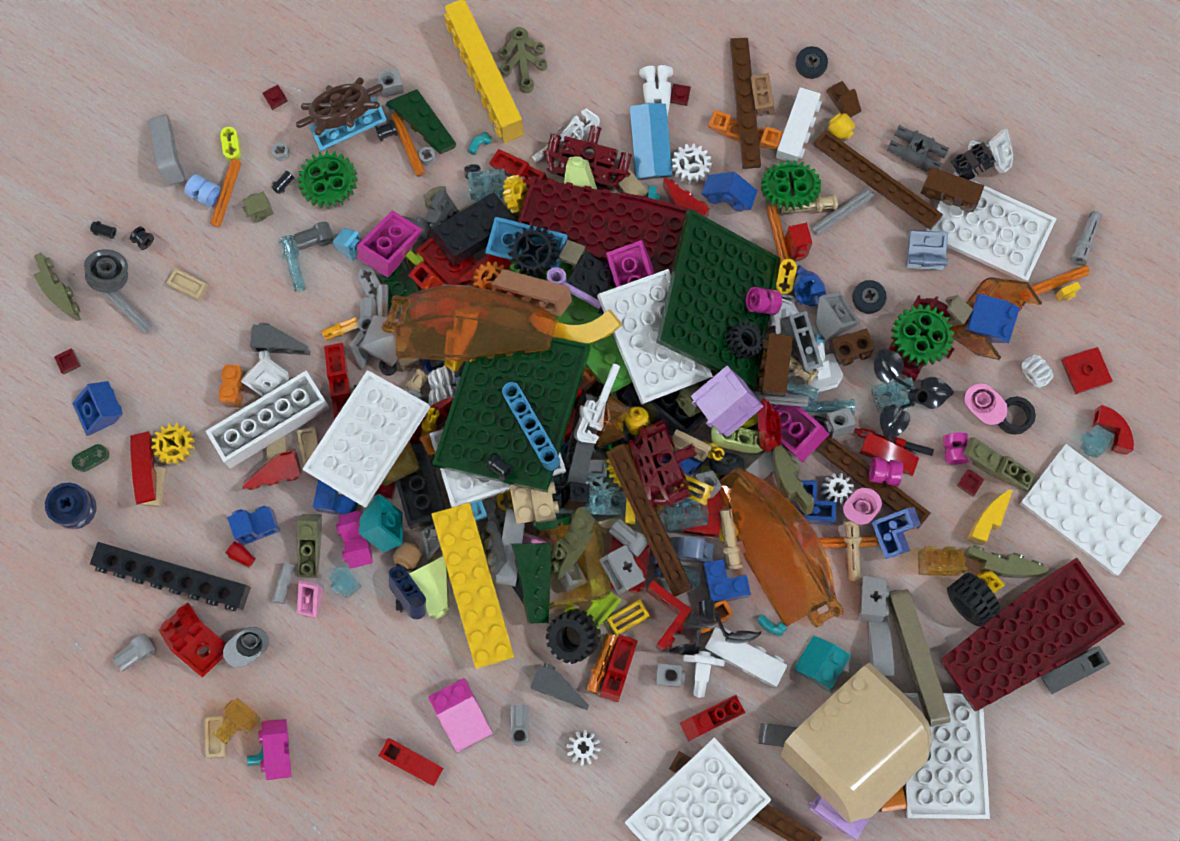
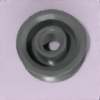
[84,249,128,293]

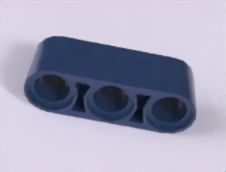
[389,566,426,619]

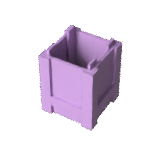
[691,366,763,437]
[808,794,870,840]

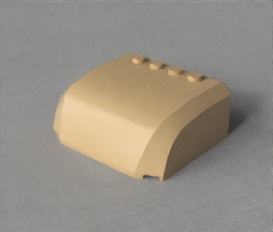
[781,663,933,824]

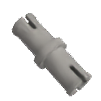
[272,563,295,604]

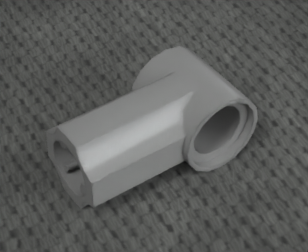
[358,298,377,334]
[609,518,649,558]
[112,633,156,672]
[510,705,530,747]

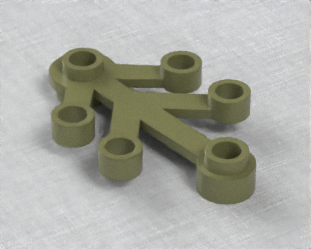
[498,27,547,93]

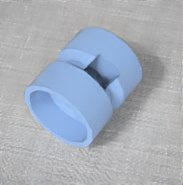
[185,174,221,207]

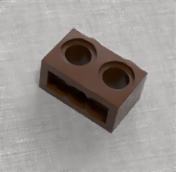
[829,328,875,366]

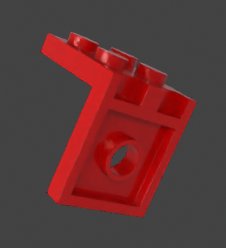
[647,581,692,652]
[158,602,226,678]

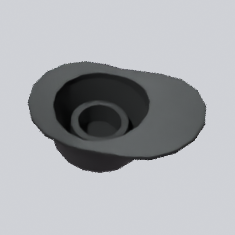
[223,627,269,668]

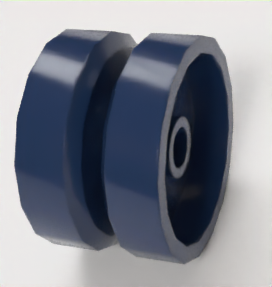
[45,482,97,530]

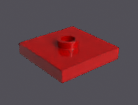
[1061,347,1113,394]

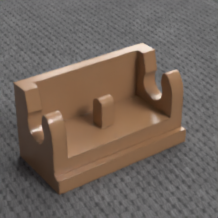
[751,73,775,116]

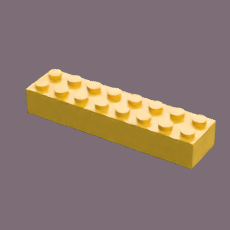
[443,0,524,143]
[431,503,515,669]

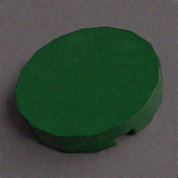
[532,513,572,530]

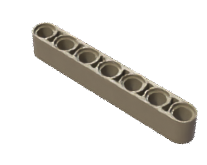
[887,589,951,727]

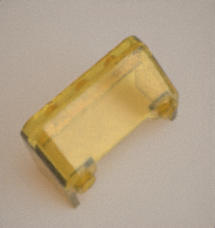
[537,521,611,610]

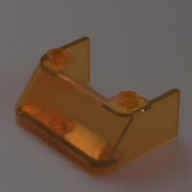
[949,277,1042,360]

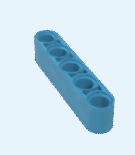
[502,382,560,471]

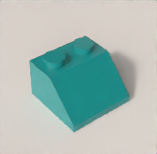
[359,494,403,552]
[793,636,851,691]

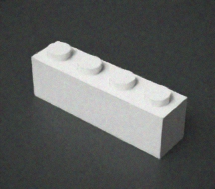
[775,87,822,164]
[704,627,787,688]

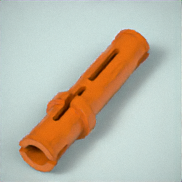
[585,633,618,694]

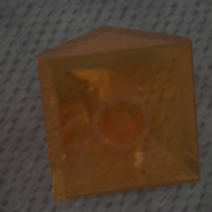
[596,393,630,447]

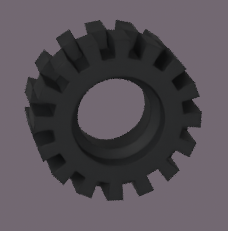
[726,321,764,359]

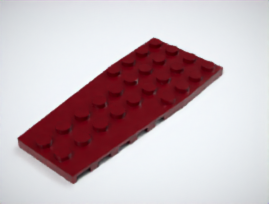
[518,176,698,275]
[940,558,1125,712]

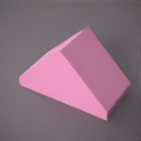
[297,580,324,618]

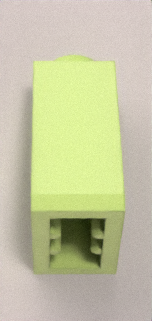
[564,157,597,190]
[409,556,449,619]

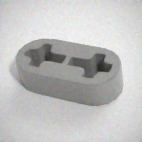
[358,267,380,299]

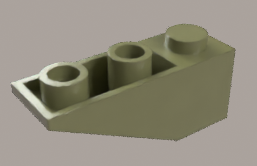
[297,514,322,578]

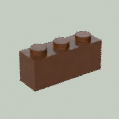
[920,167,984,212]
[758,333,793,397]

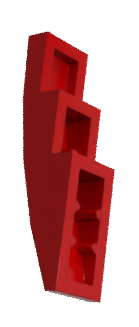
[489,149,559,189]
[324,343,351,419]
[130,431,157,505]

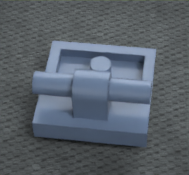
[905,230,948,270]

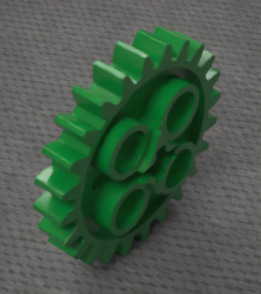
[297,150,358,209]
[761,160,821,211]
[891,304,955,366]

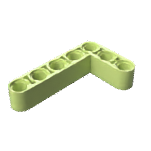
[711,426,763,454]

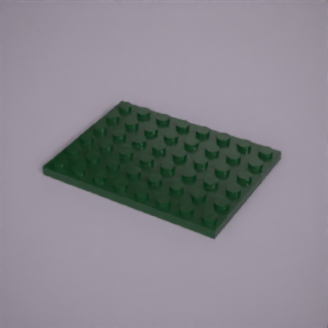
[656,209,780,390]
[432,321,591,493]

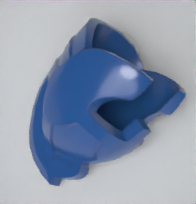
[793,265,827,306]

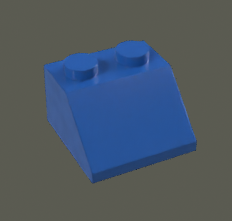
[966,294,1020,343]
[72,381,123,436]
[313,479,358,515]

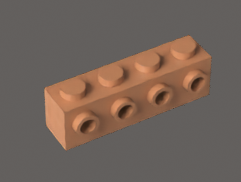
[492,269,572,316]

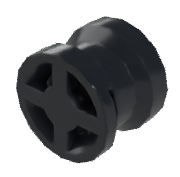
[130,226,154,250]

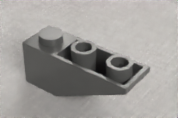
[1041,646,1110,694]

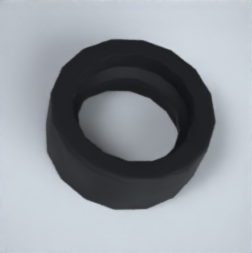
[998,396,1036,435]

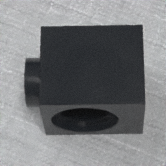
[561,481,589,510]

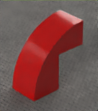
[1092,405,1134,455]

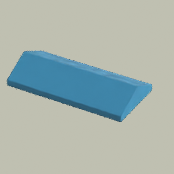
[630,103,673,179]
[485,217,568,268]

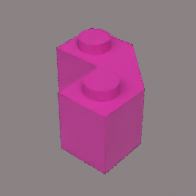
[336,510,373,569]
[258,719,291,780]

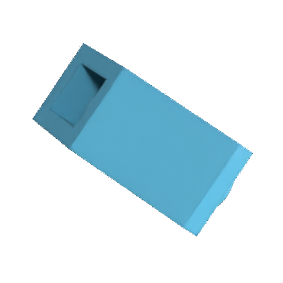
[332,228,362,261]

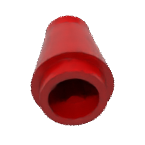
[225,541,256,568]

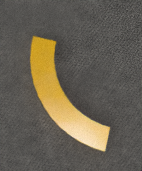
[526,309,623,344]

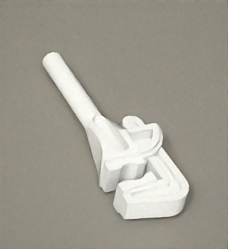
[531,108,600,163]
[574,363,620,444]

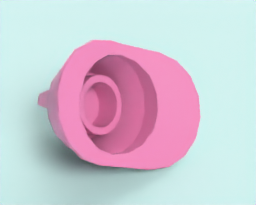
[965,383,1008,425]
[843,488,882,525]

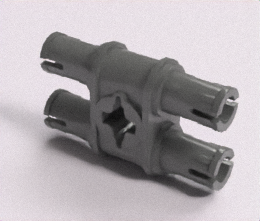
[886,125,949,170]

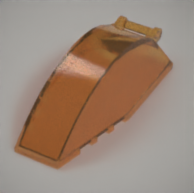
[382,285,557,361]
[718,467,844,628]

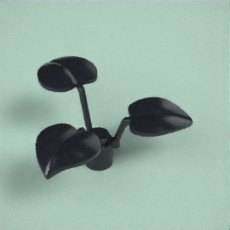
[874,349,954,439]
[669,600,761,655]

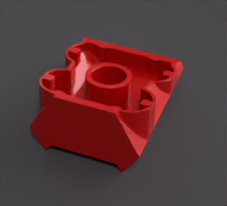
[758,398,781,452]

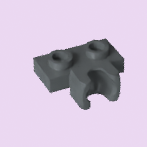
[424,189,459,229]

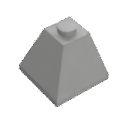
[816,292,860,339]
[360,315,415,366]

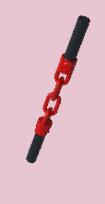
[814,415,934,456]

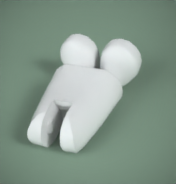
[639,65,673,116]

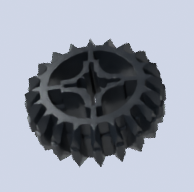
[508,225,560,277]

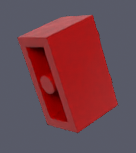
[785,222,813,261]

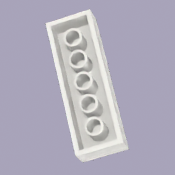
[206,371,330,469]

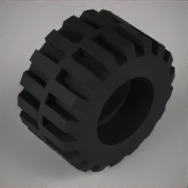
[947,572,1000,627]
[546,609,601,664]

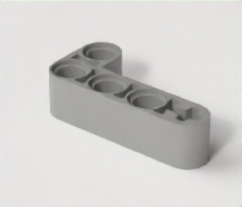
[149,114,186,186]
[496,508,526,587]

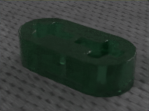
[72,444,110,472]

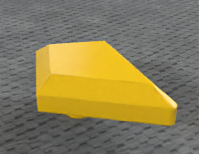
[975,570,1005,593]

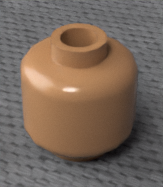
[393,541,422,571]

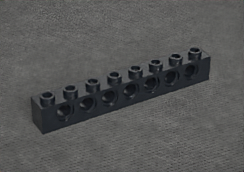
[90,542,251,612]

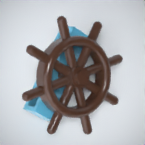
[296,77,387,151]

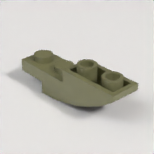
[34,253,81,321]
[963,438,1035,491]
[772,444,814,516]
[551,507,595,580]
[963,545,1048,578]

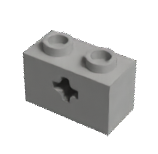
[599,545,645,595]
[858,576,889,623]

